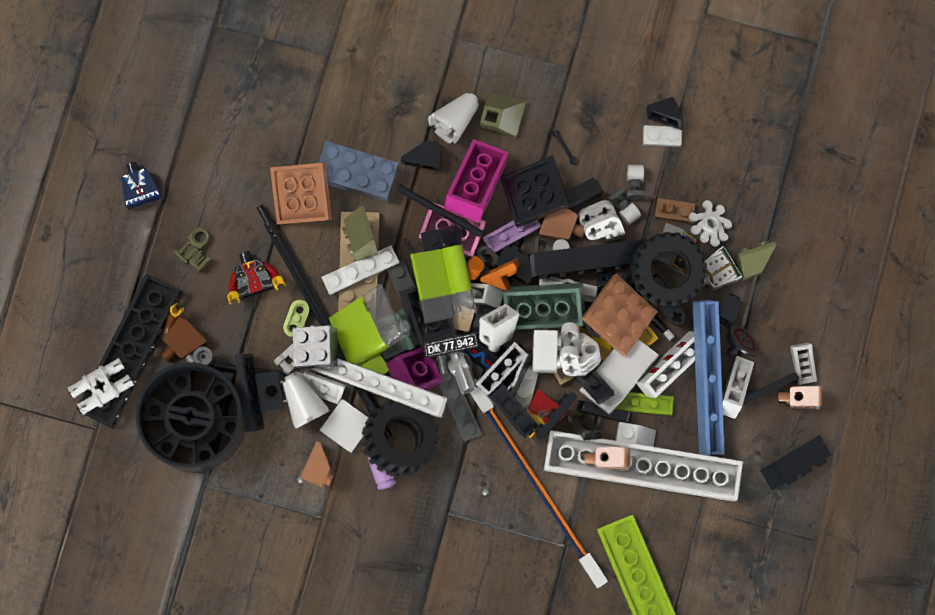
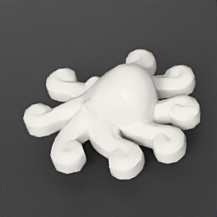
[689,200,732,247]

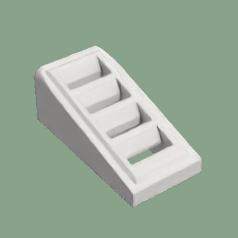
[790,343,817,385]

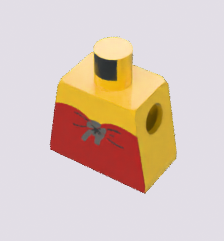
[526,389,567,438]

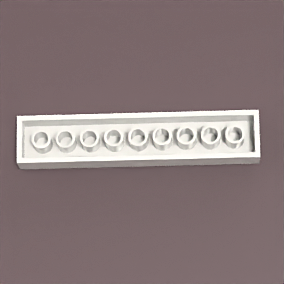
[543,430,743,502]

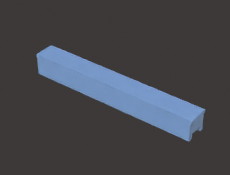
[693,300,725,456]

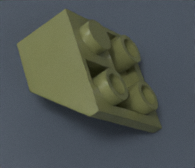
[480,92,526,138]
[734,240,776,281]

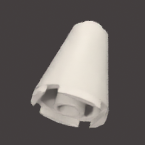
[428,93,479,144]
[283,373,329,428]

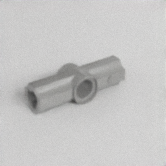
[444,334,478,394]

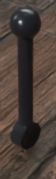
[553,130,577,165]

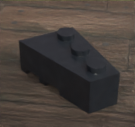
[760,435,832,490]

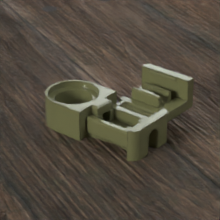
[174,228,211,273]

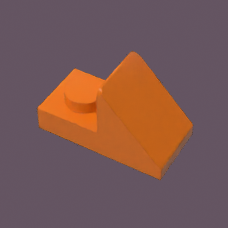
[480,258,521,291]

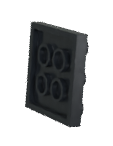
[500,155,570,228]

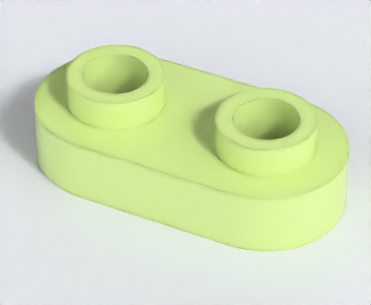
[283,300,310,338]

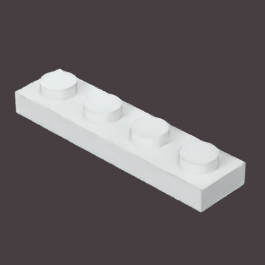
[321,245,399,295]

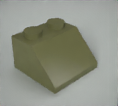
[342,205,378,261]

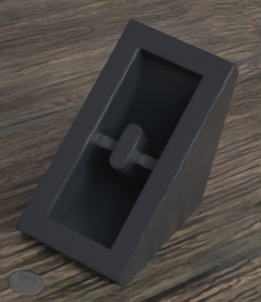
[647,97,683,131]

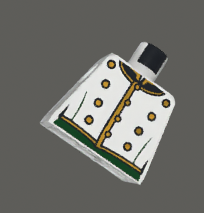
[703,246,742,291]

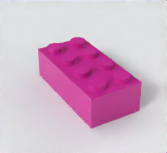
[444,139,509,222]

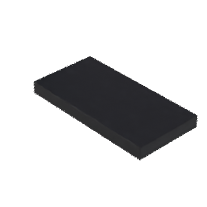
[234,353,264,432]

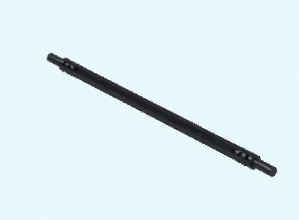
[256,204,393,440]

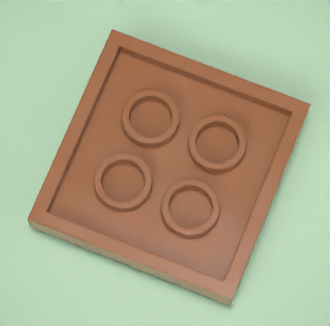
[270,162,332,224]
[581,274,658,356]

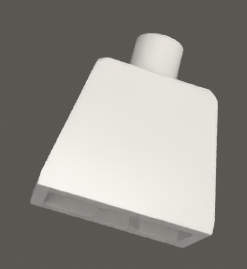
[479,304,519,352]

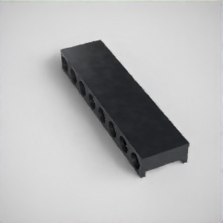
[76,273,182,429]

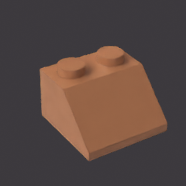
[301,441,333,489]

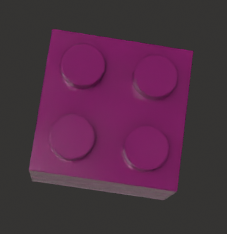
[386,348,443,391]

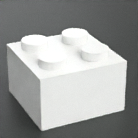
[533,330,561,374]

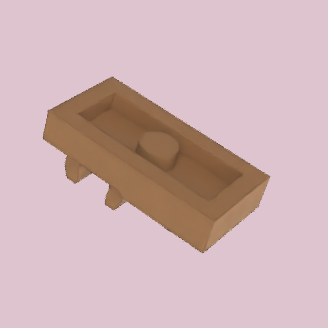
[655,198,695,223]

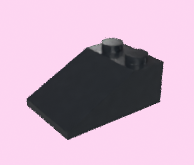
[399,286,457,347]

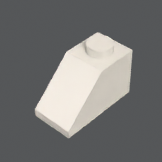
[457,283,504,309]
[615,422,656,447]

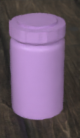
[368,457,396,490]

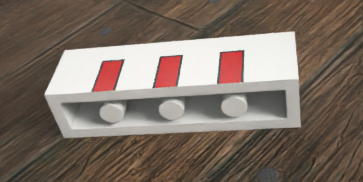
[636,331,695,398]

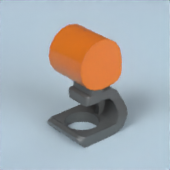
[467,246,499,280]

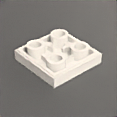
[320,399,368,453]

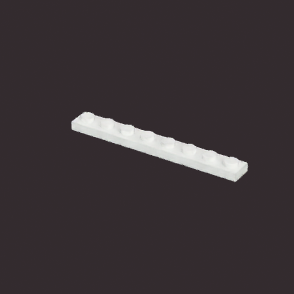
[311,358,447,417]

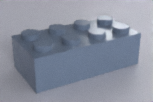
[318,141,399,203]

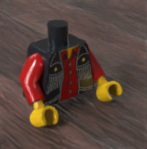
[227,251,286,305]

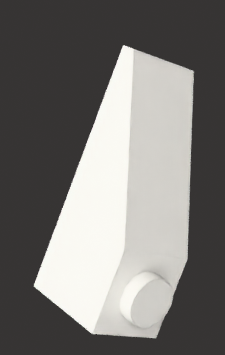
[722,356,754,419]

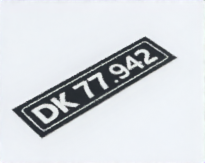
[423,332,479,358]

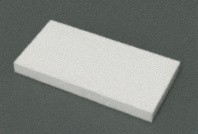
[580,339,659,415]

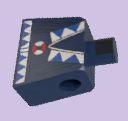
[121,162,163,210]

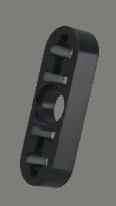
[576,400,633,424]

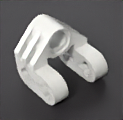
[578,200,625,243]
[560,323,601,376]

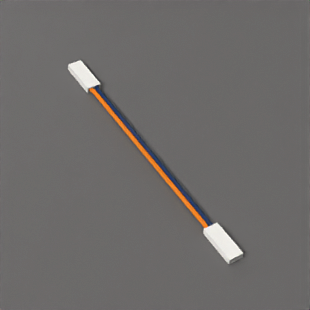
[470,378,608,588]

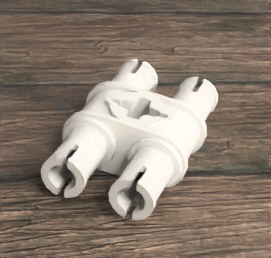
[67,358,134,415]

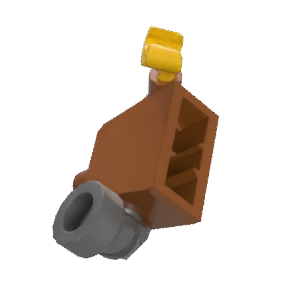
[161,303,213,365]

